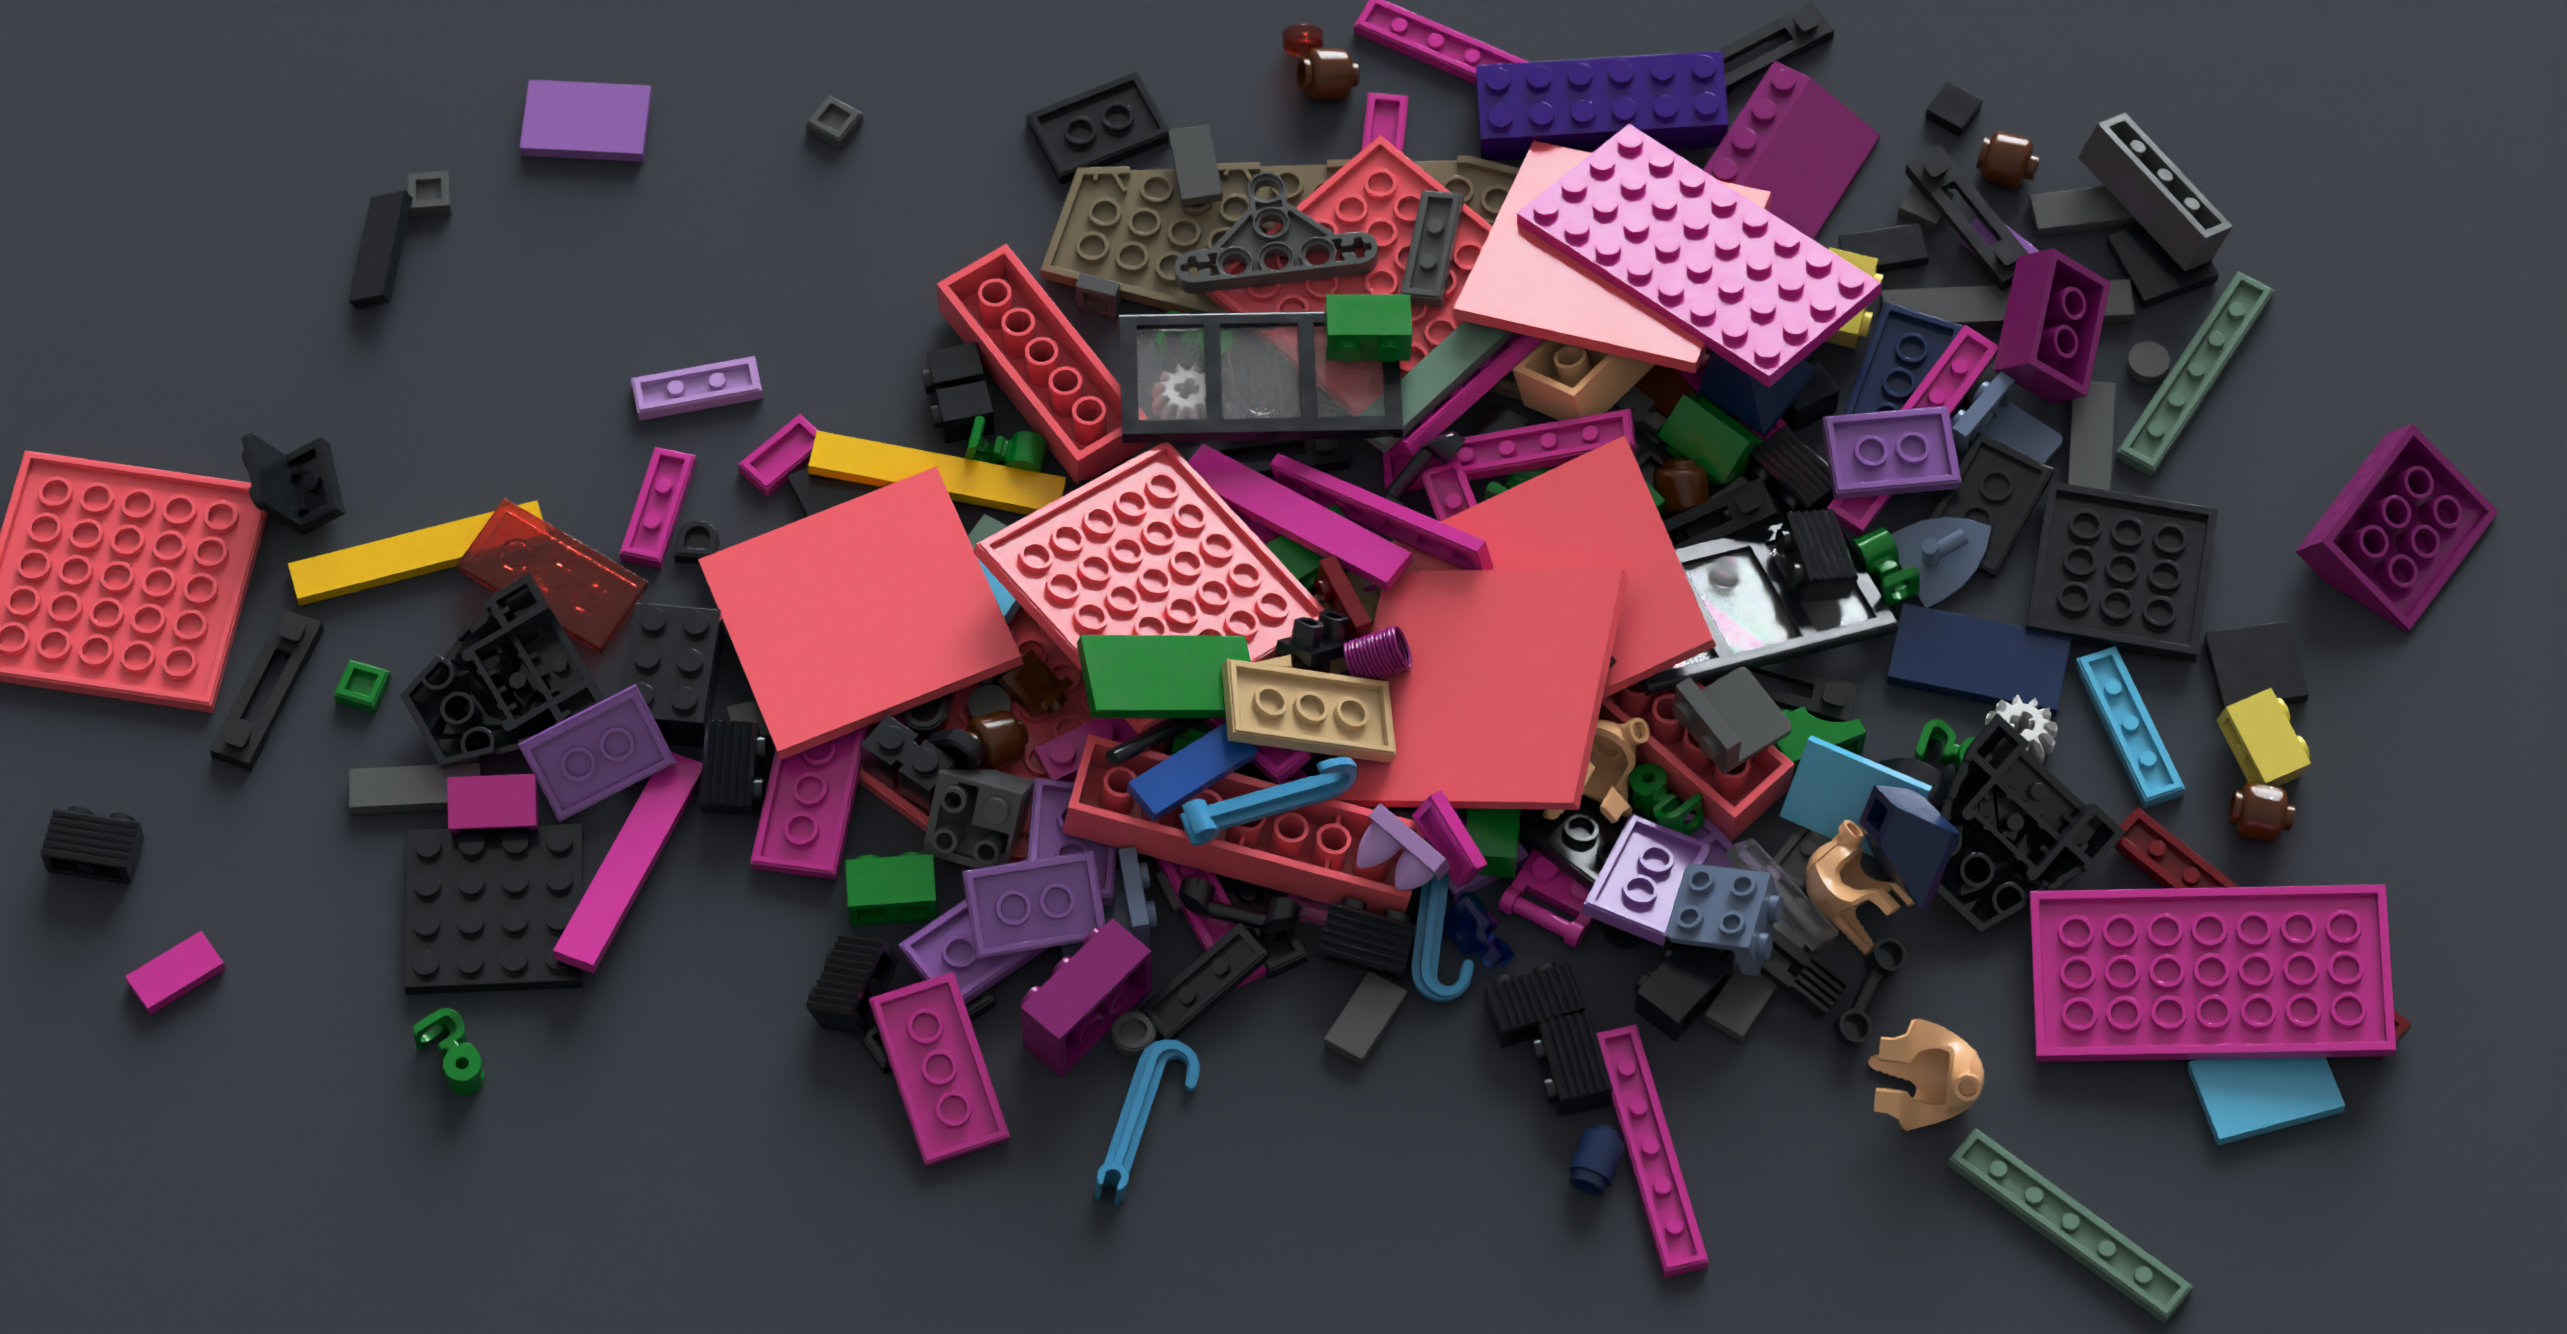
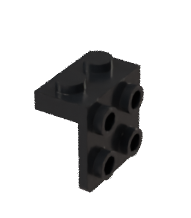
[242,433,345,535]

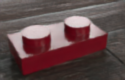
[1314,555,1371,640]

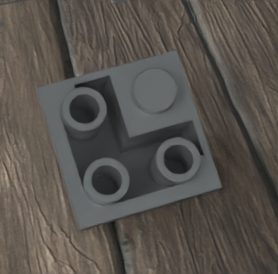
[922,769,1035,869]

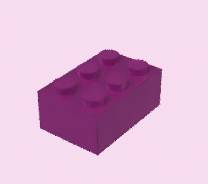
[1993,248,2111,404]
[1020,918,1153,1078]

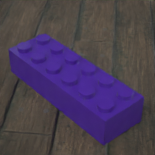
[1476,51,1729,160]

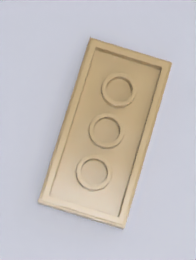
[1221,659,1396,763]

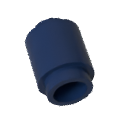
[1569,1125,1626,1195]

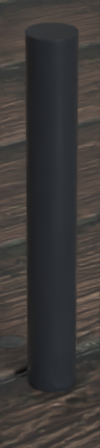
[1105,718,1207,767]

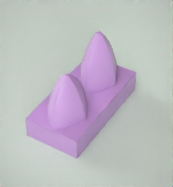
[1357,803,1451,890]

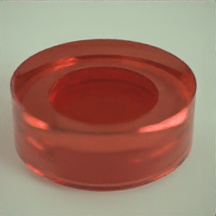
[1282,24,1323,56]

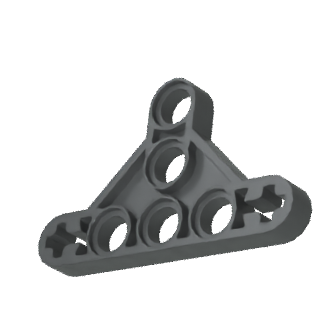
[1174,172,1378,294]

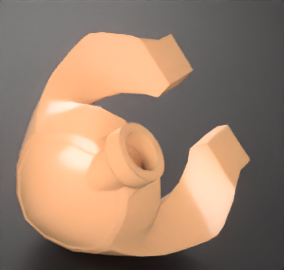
[1543,718,1649,823]
[1804,820,1915,957]
[1868,1019,1984,1131]

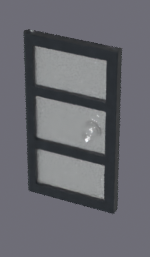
[1117,311,1403,443]
[1638,523,1898,696]

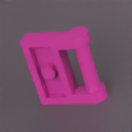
[1498,849,1595,949]

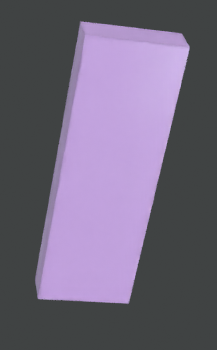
[631,356,763,421]

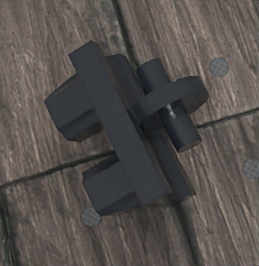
[1275,610,1352,673]

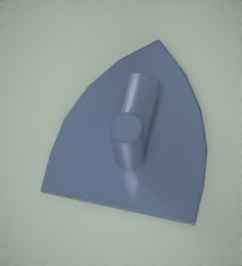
[1891,517,1992,608]

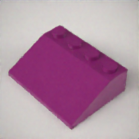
[1703,61,1880,241]
[2295,423,2499,632]

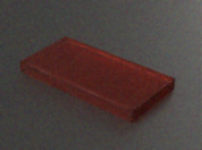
[457,498,648,654]

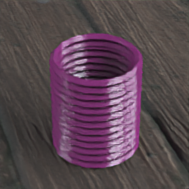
[1343,625,1412,680]

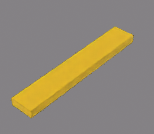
[808,431,1066,515]
[288,500,549,606]

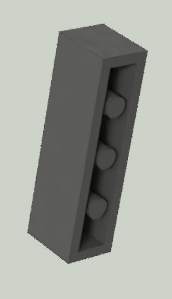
[2078,113,2233,271]

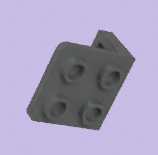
[1672,667,1792,775]

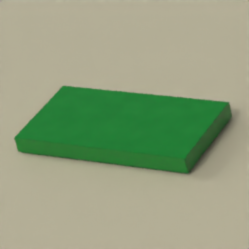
[1076,635,1251,718]

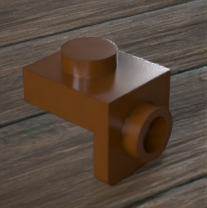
[997,649,1073,718]

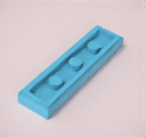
[2075,646,2185,808]

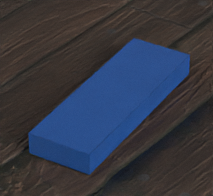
[1126,722,1258,822]

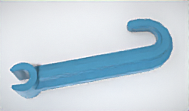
[1179,757,1358,846]
[1411,838,1474,1002]
[1094,1039,1200,1205]

